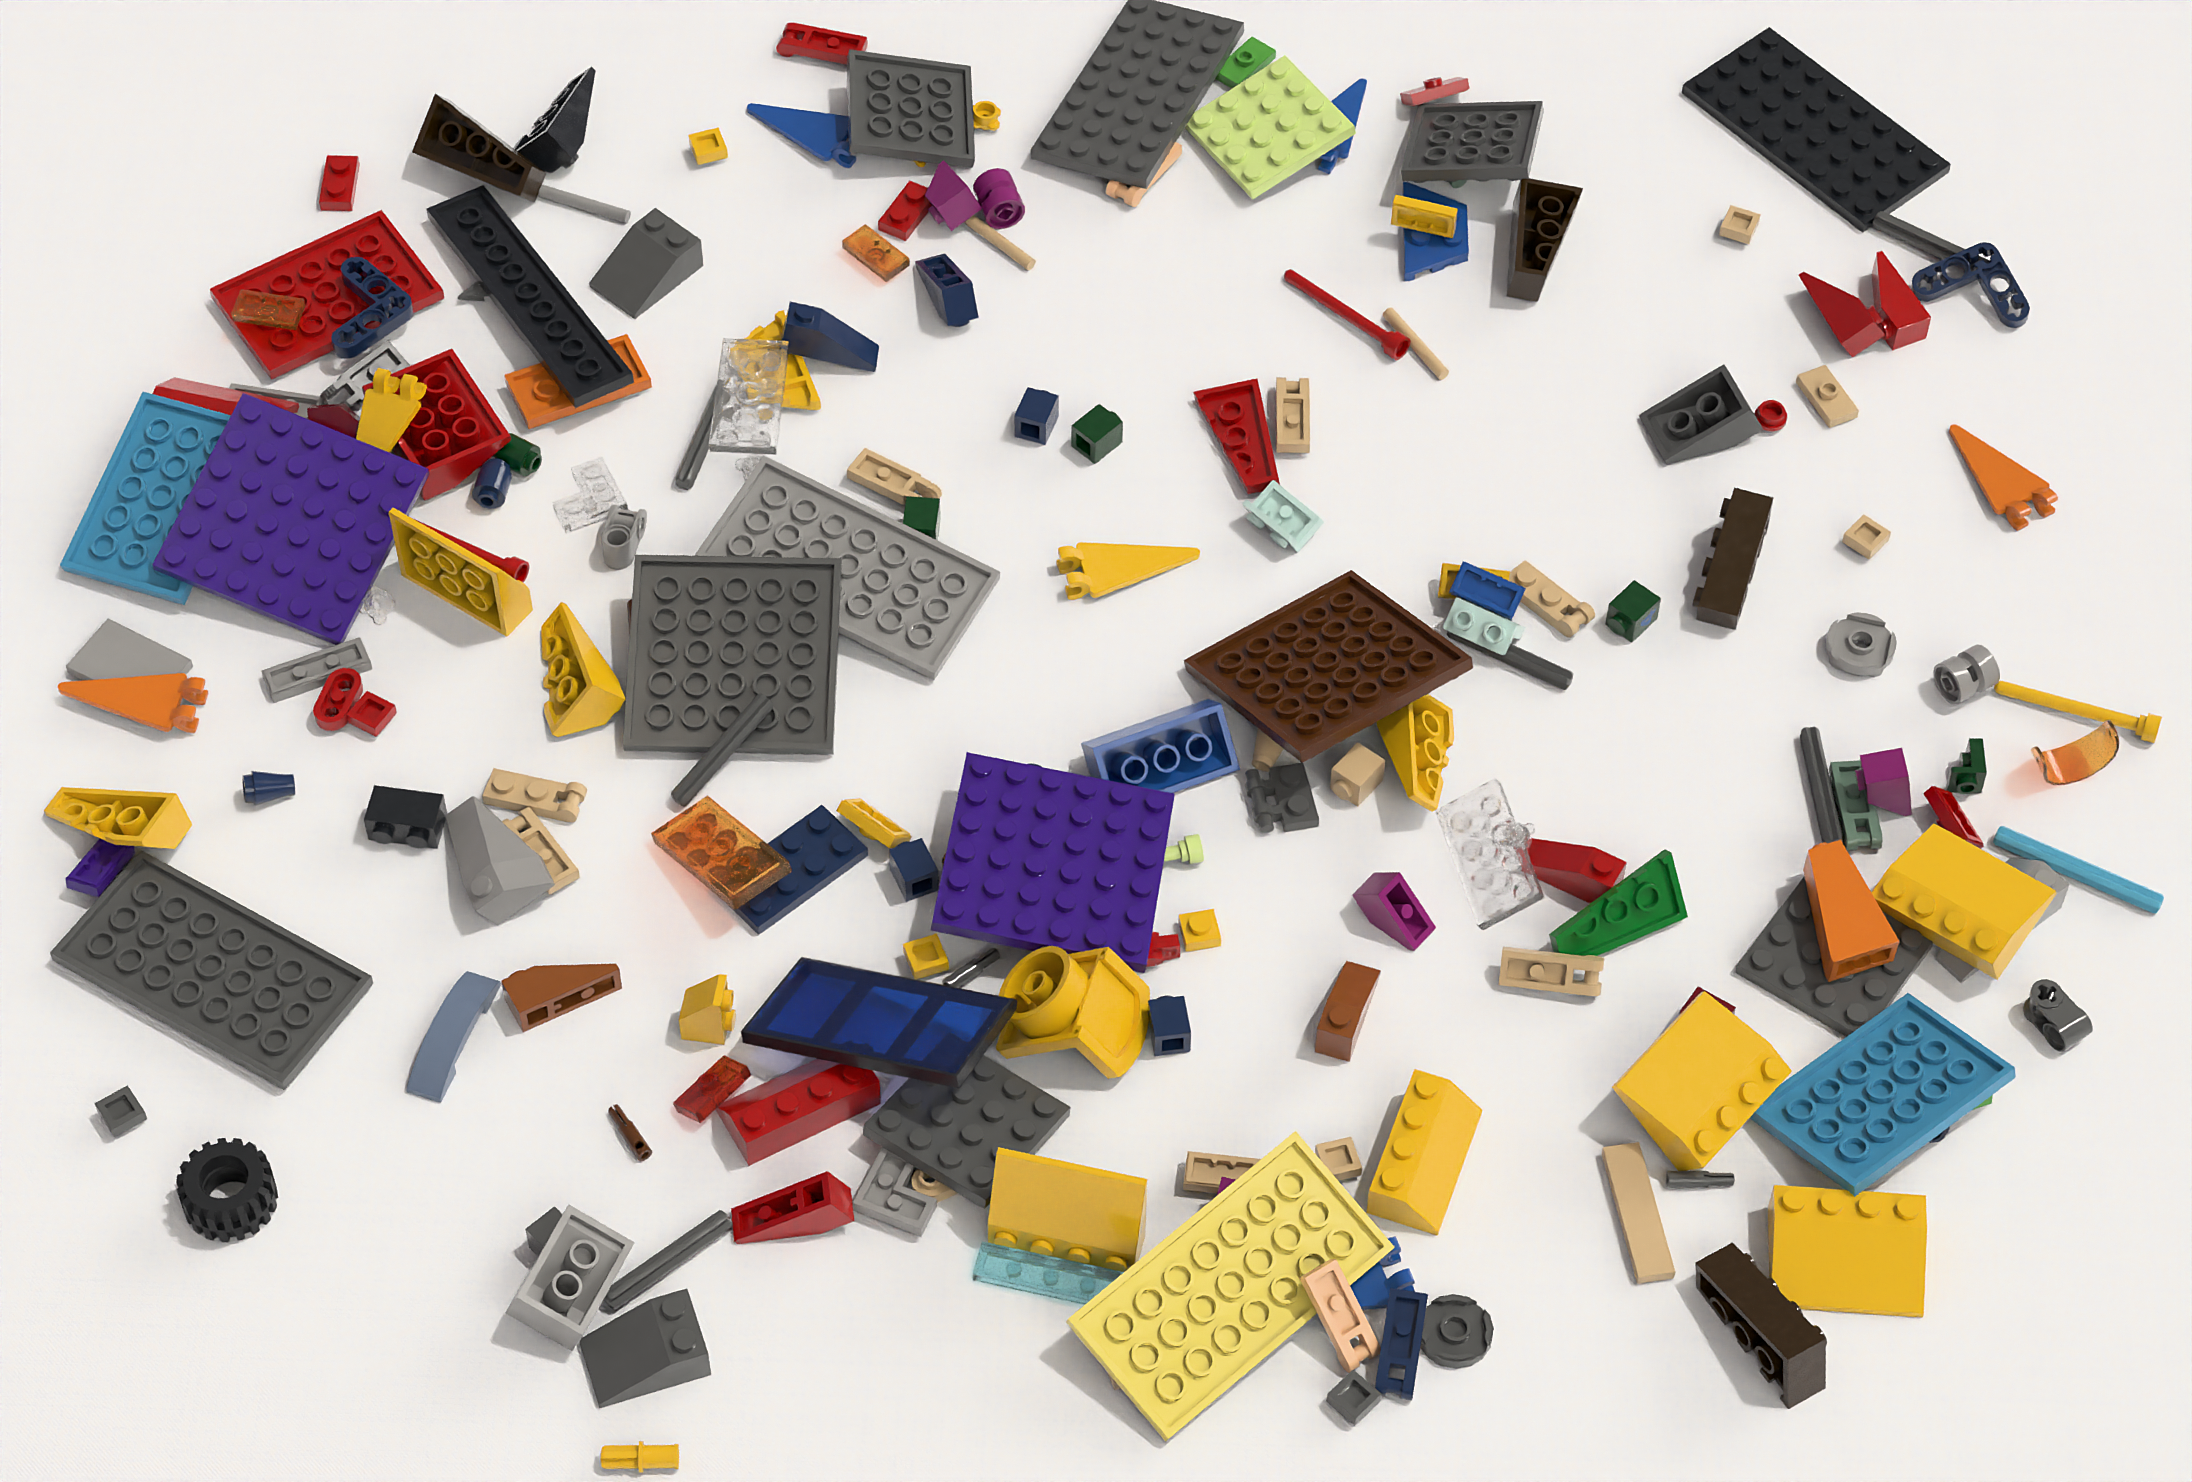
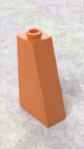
[1803,839,1899,982]

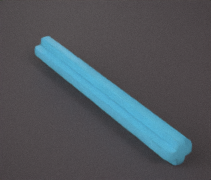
[1993,826,2164,913]

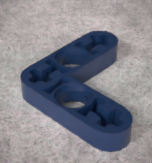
[1911,242,2030,328]
[331,257,414,359]

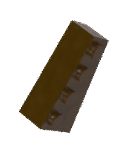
[412,93,546,203]
[1506,178,1583,302]
[1692,487,1774,630]
[1695,1242,1827,1409]

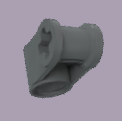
[2023,979,2093,1052]

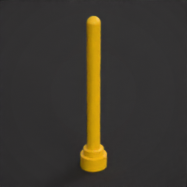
[1994,681,2162,743]

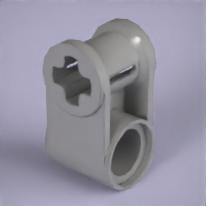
[601,504,647,569]

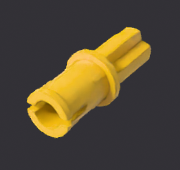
[600,1441,679,1473]

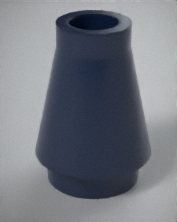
[242,771,295,806]

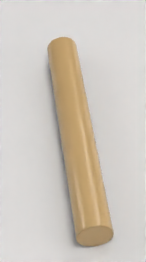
[963,215,1036,270]
[1383,307,1449,380]

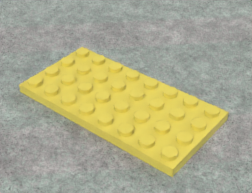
[1066,1131,1395,1442]

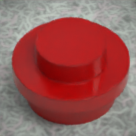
[1754,400,1787,431]

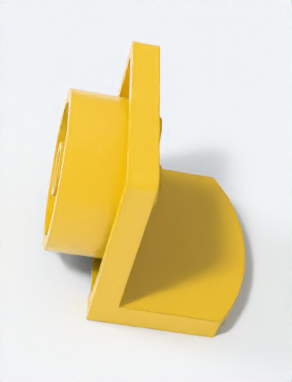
[996,946,1150,1079]

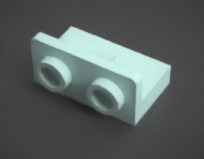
[1443,597,1526,655]

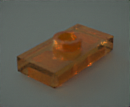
[842,224,910,282]
[231,289,305,330]

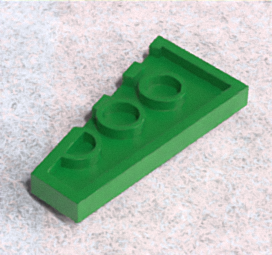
[1549,849,1688,956]

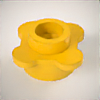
[973,101,1001,130]

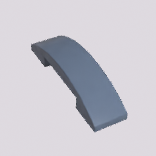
[406,971,501,1103]

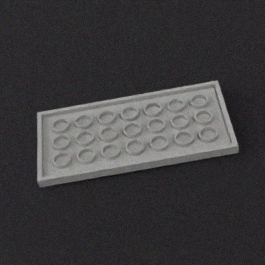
[695,455,1001,680]

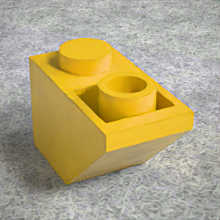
[679,974,736,1045]

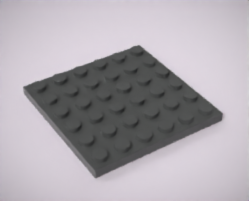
[623,555,842,755]

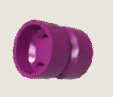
[973,168,1025,229]

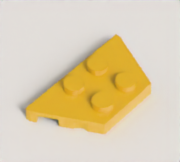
[730,310,821,410]

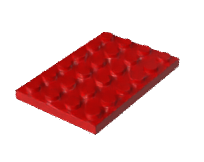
[209,210,445,380]

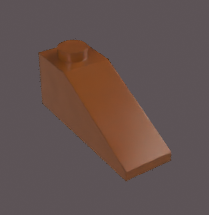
[1315,961,1381,1062]
[501,963,622,1032]

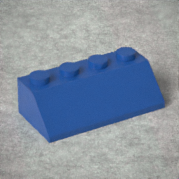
[1081,699,1240,793]

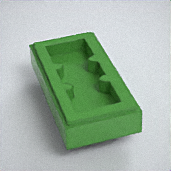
[1215,36,1276,88]

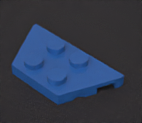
[1402,182,1469,281]

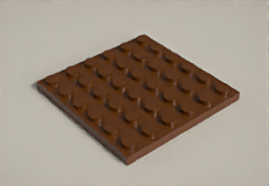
[1184,570,1473,763]

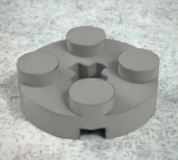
[1826,612,1897,677]

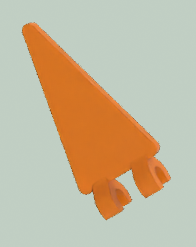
[1949,424,2058,531]
[57,673,209,733]

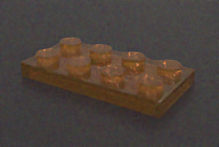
[651,795,792,910]

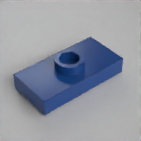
[1449,561,1526,621]

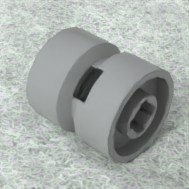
[1933,644,2000,705]

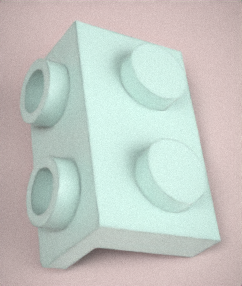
[1242,480,1324,552]

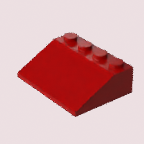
[362,348,511,501]

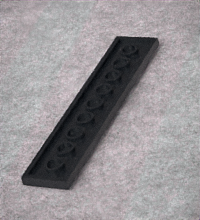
[426,185,634,408]

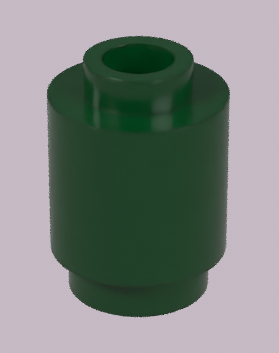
[492,433,542,476]

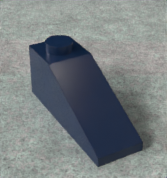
[915,253,979,327]
[779,301,879,372]

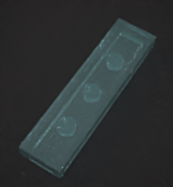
[972,1241,1124,1305]

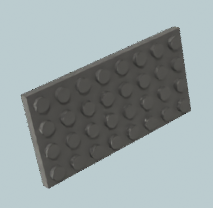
[1030,0,1244,189]
[50,850,374,1090]

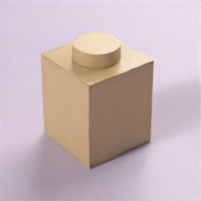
[1330,742,1385,807]

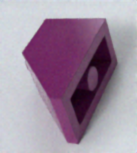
[925,160,982,231]
[1855,747,1912,816]
[1352,872,1436,951]

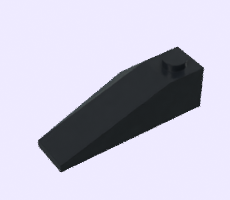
[514,66,596,173]

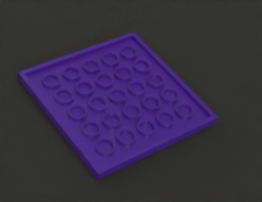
[152,393,429,645]
[930,752,1175,973]

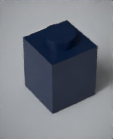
[1014,387,1059,445]
[889,838,939,902]
[1148,995,1191,1056]

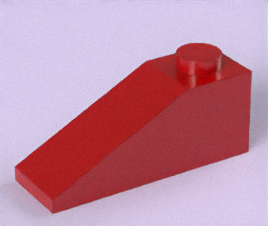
[1871,251,1931,351]
[1798,271,1885,357]
[1511,837,1627,904]
[731,1171,854,1244]

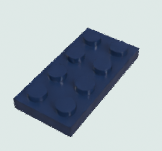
[712,805,868,935]

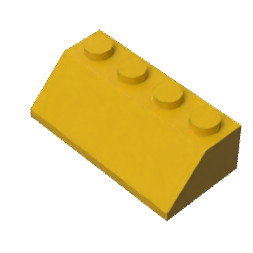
[1366,1069,1482,1236]

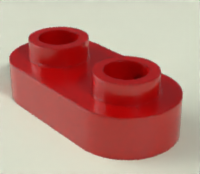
[313,668,363,731]

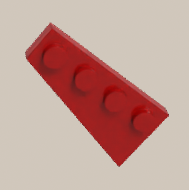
[1193,378,1280,494]

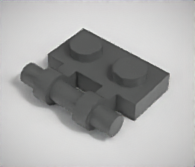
[1245,763,1319,833]

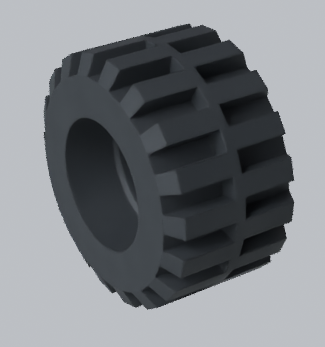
[176,1138,278,1242]

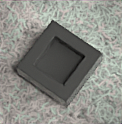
[94,1085,147,1137]
[1326,1370,1382,1426]

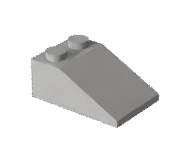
[505,1204,635,1351]

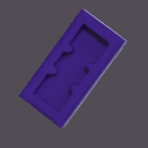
[65,838,135,897]

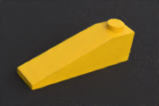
[541,602,626,737]
[1377,694,1454,812]
[44,787,192,849]

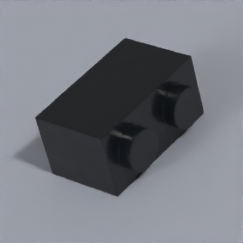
[364,785,447,849]

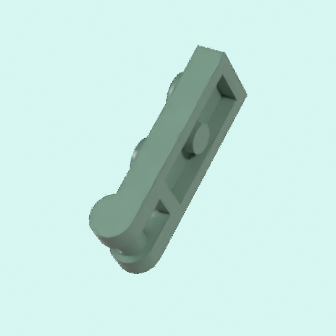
[1829,760,1883,851]

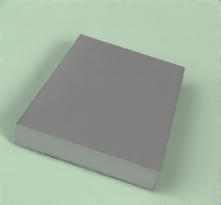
[66,618,193,681]

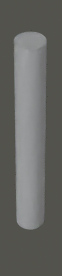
[539,185,631,223]

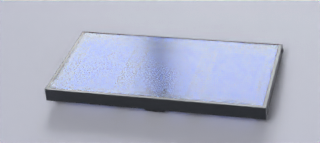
[741,957,1017,1088]

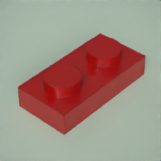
[319,155,360,211]
[878,180,931,241]

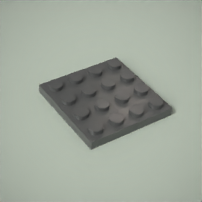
[847,49,975,168]
[1401,101,1544,183]
[1735,877,1933,1038]
[863,1035,1071,1209]

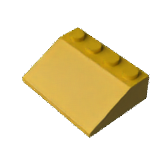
[389,508,533,637]
[1871,823,2057,980]
[1612,991,1792,1171]
[988,1147,1148,1274]
[1768,1185,1927,1318]

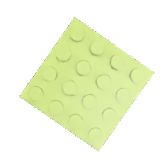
[1185,55,1356,200]

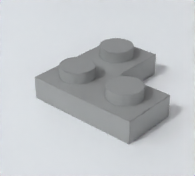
[852,1147,937,1237]

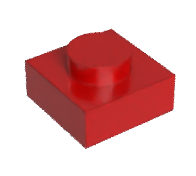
[346,691,397,737]

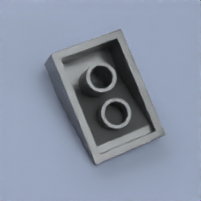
[589,208,704,319]
[1639,364,1764,464]
[579,1288,711,1409]

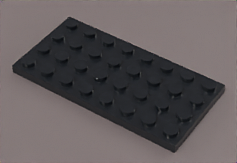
[1682,27,1951,233]

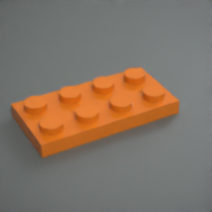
[504,334,652,429]

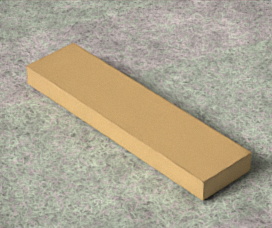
[1601,1142,1675,1284]

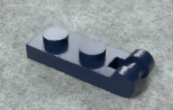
[1375,1288,1428,1401]

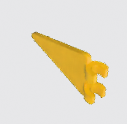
[356,368,427,453]
[1056,542,1200,600]

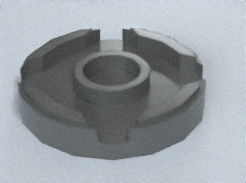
[1420,1294,1494,1369]

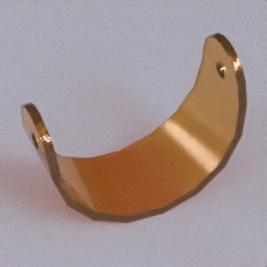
[2031,720,2119,785]

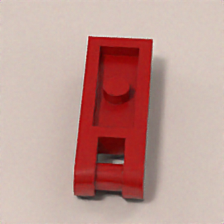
[776,22,868,65]

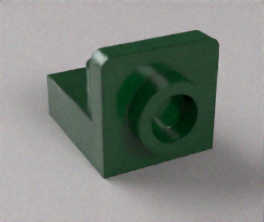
[1946,738,1987,795]

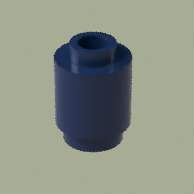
[472,458,512,509]

